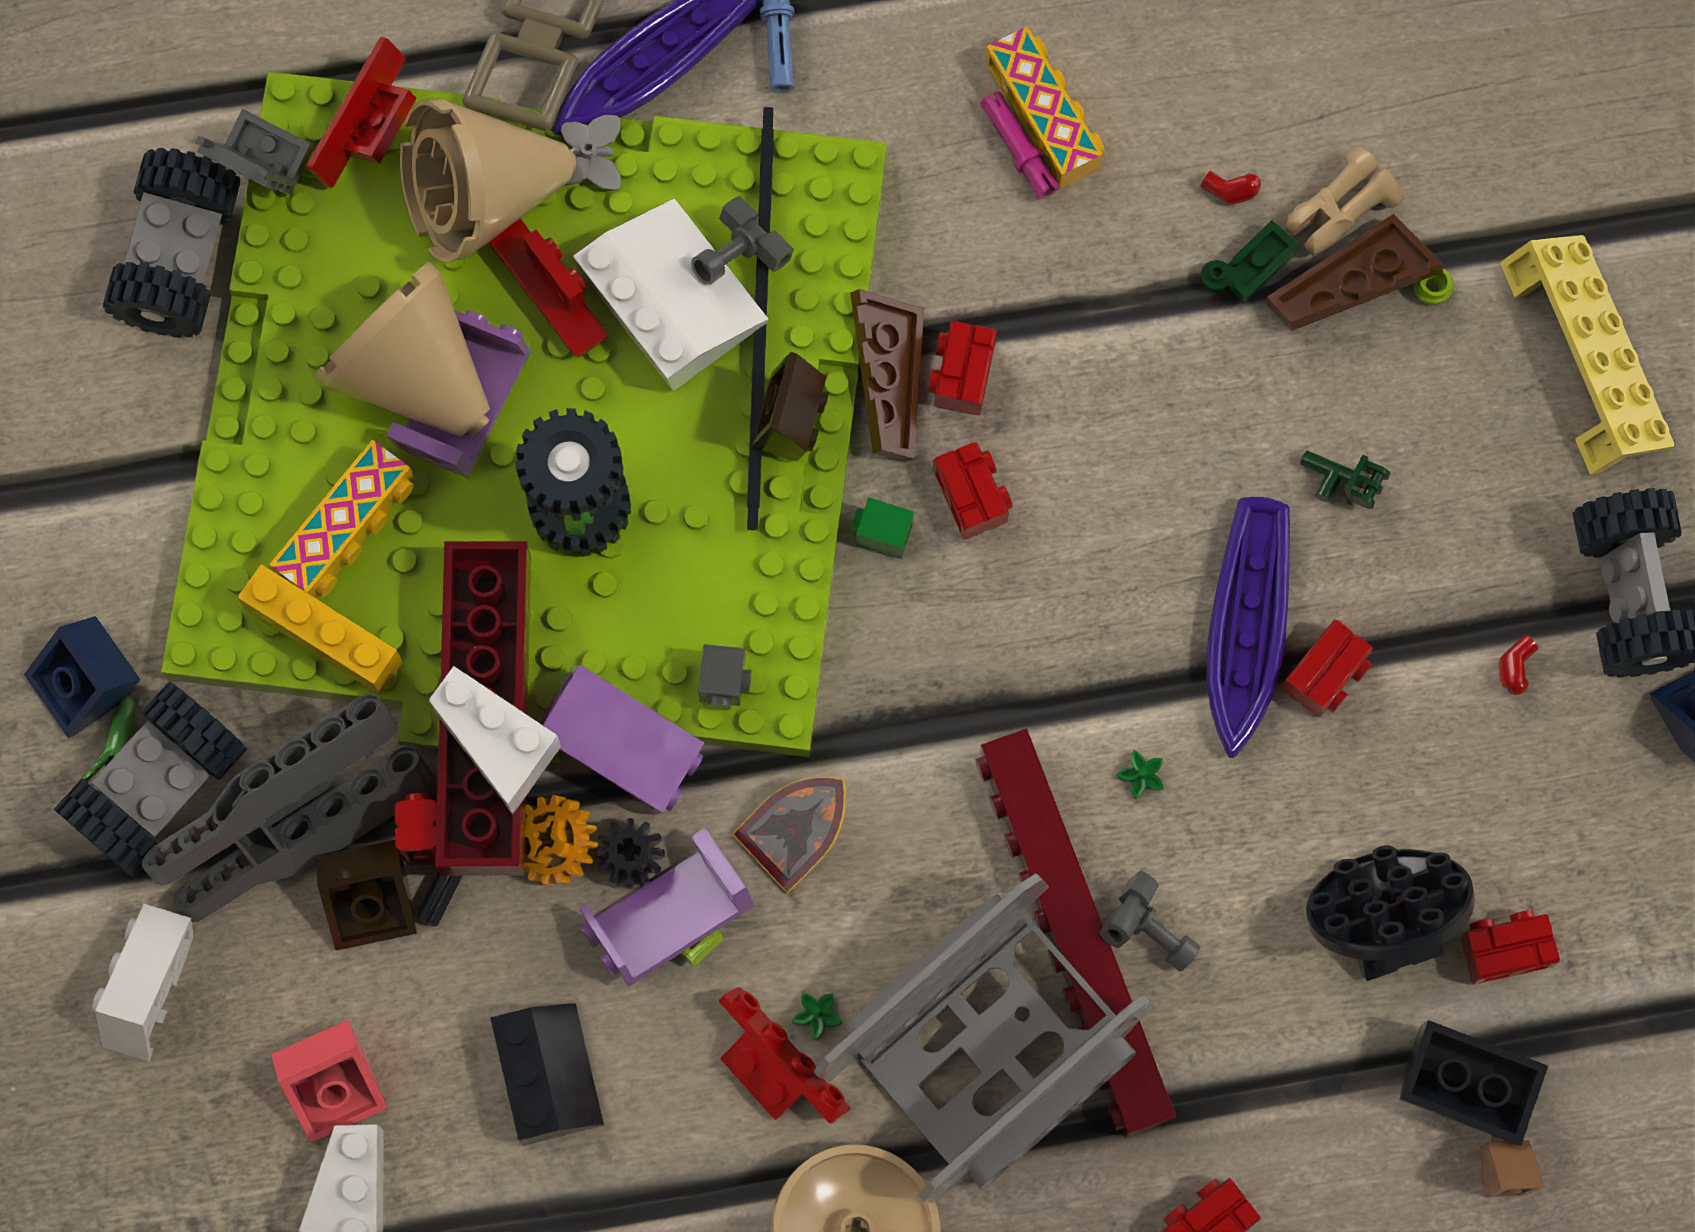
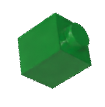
[851,497,914,559]

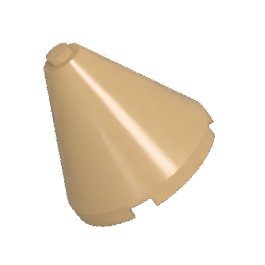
[400,99,576,262]
[313,261,490,437]

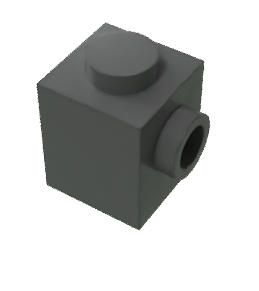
[698,644,752,710]

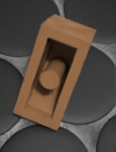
[1480,1136,1543,1198]

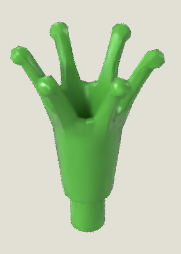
[81,699,137,794]

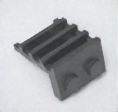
[195,109,315,195]

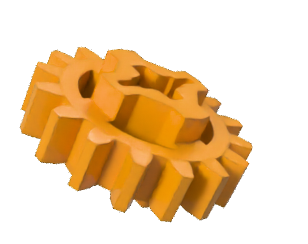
[524,795,598,886]

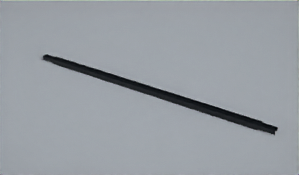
[747,107,774,531]

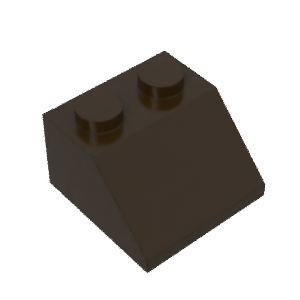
[751,352,828,461]
[316,840,417,950]

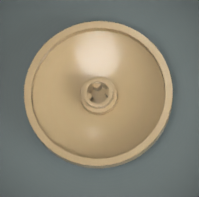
[770,1145,941,1232]

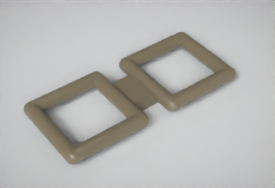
[462,0,604,131]

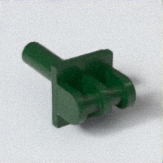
[1300,450,1391,509]

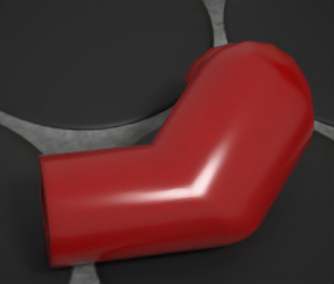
[1200,170,1261,205]
[1498,635,1538,695]

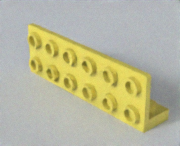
[1500,235,1674,475]

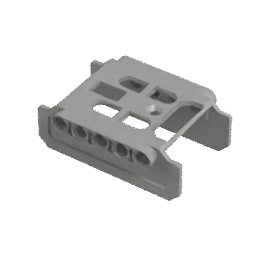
[814,873,1155,1203]

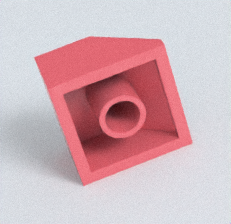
[271,1019,388,1143]

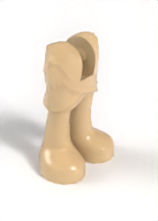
[1285,145,1405,256]

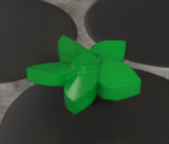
[1116,750,1164,799]
[792,993,842,1041]

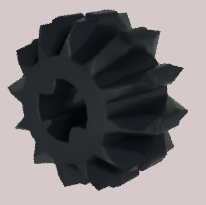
[594,818,665,889]

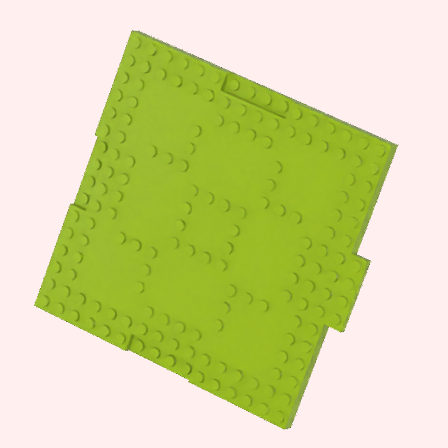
[161,72,887,764]

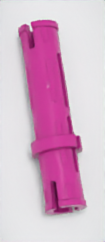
[980,91,1060,200]

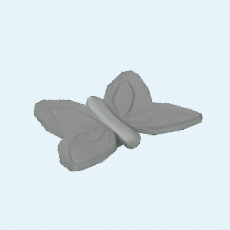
[561,115,621,191]

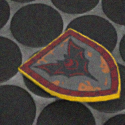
[733,776,846,894]

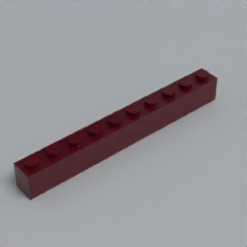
[975,728,1176,1138]

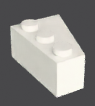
[429,666,561,815]
[92,904,194,1062]
[299,1124,384,1232]

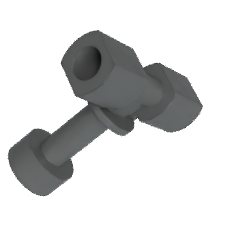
[691,196,794,285]
[1099,871,1200,972]

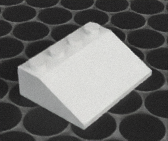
[573,199,769,391]

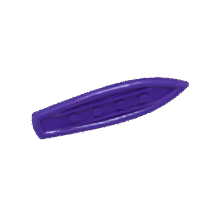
[552,0,761,136]
[1206,497,1290,758]

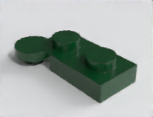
[1200,220,1300,304]

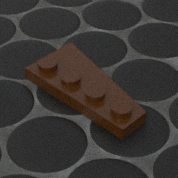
[850,289,924,462]

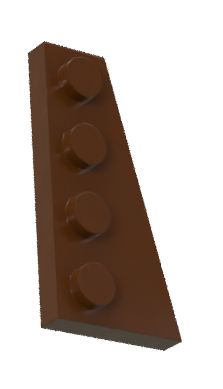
[1267,214,1443,331]

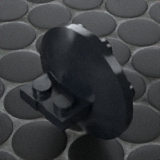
[1306,845,1475,981]

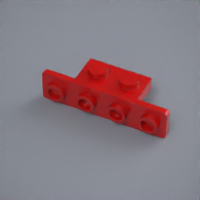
[307,37,417,188]
[488,218,608,358]
[719,987,850,1124]

